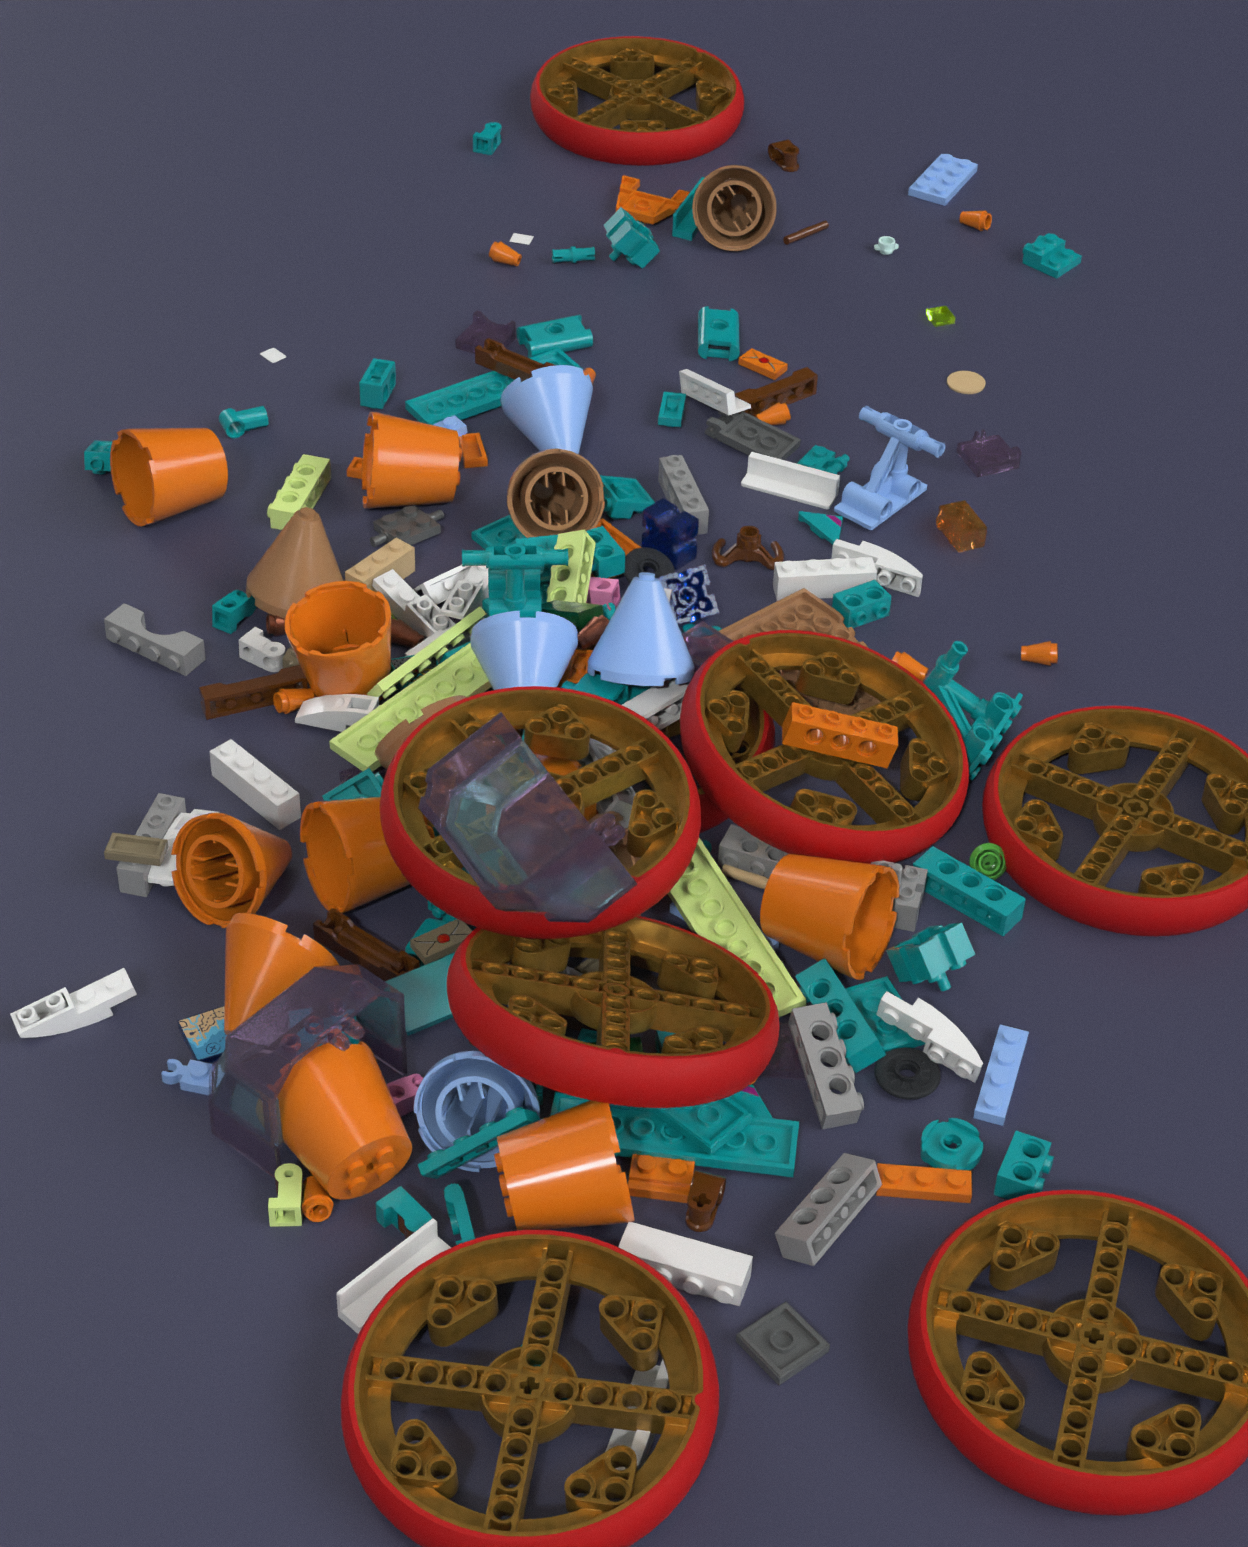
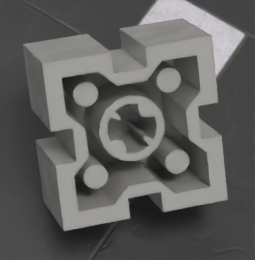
[871,860,928,932]

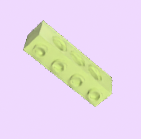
[267,454,331,530]
[547,529,596,603]

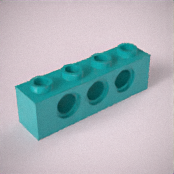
[913,846,1026,936]
[795,959,886,1074]

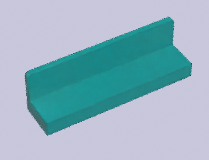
[672,177,705,241]

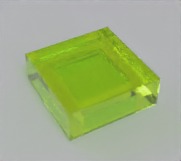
[926,306,955,327]

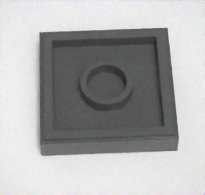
[736,1302,830,1385]

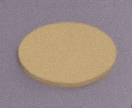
[947,371,986,394]

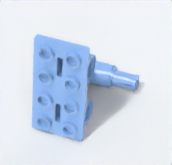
[834,406,945,530]

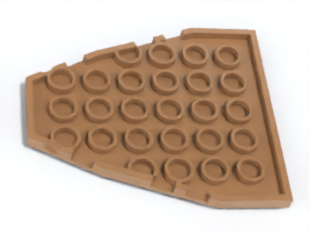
[700,588,881,715]

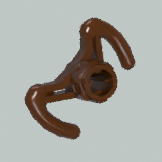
[711,526,784,570]

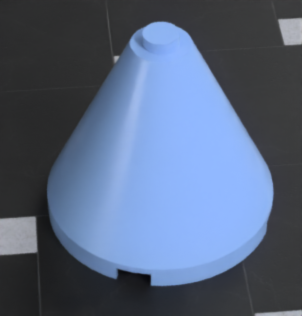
[501,365,593,454]
[587,572,695,686]
[471,611,578,731]
[414,1051,540,1172]

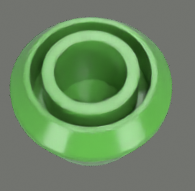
[969,843,1006,880]

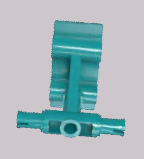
[462,544,568,618]
[924,641,1023,781]

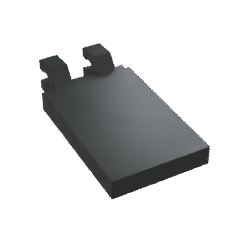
[705,411,801,460]

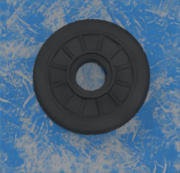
[624,547,675,589]
[874,1048,941,1100]

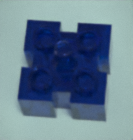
[641,498,699,571]
[658,565,719,626]

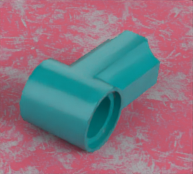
[219,406,269,438]

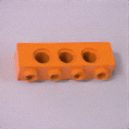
[782,702,898,768]

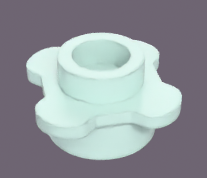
[874,236,899,255]

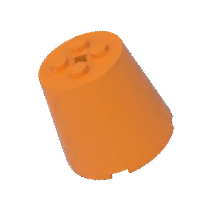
[362,412,462,509]
[110,428,228,526]
[285,581,391,702]
[300,797,435,914]
[760,854,899,980]
[260,1039,412,1200]
[494,1100,634,1231]

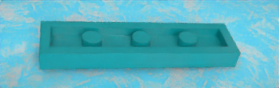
[418,1107,540,1179]

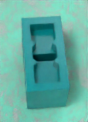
[359,358,396,409]
[586,526,625,578]
[832,580,892,628]
[993,1131,1054,1200]

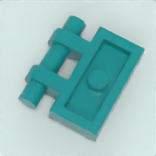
[796,445,850,474]

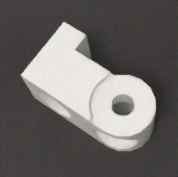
[239,627,285,672]

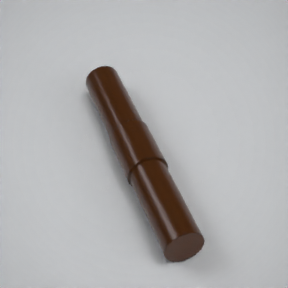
[783,220,829,245]

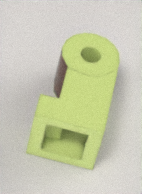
[268,1163,304,1227]

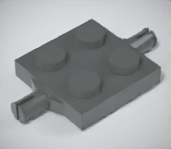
[370,505,444,547]

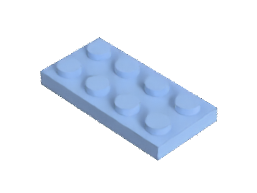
[908,154,978,206]

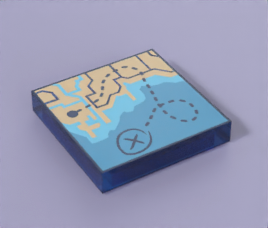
[177,1006,255,1064]

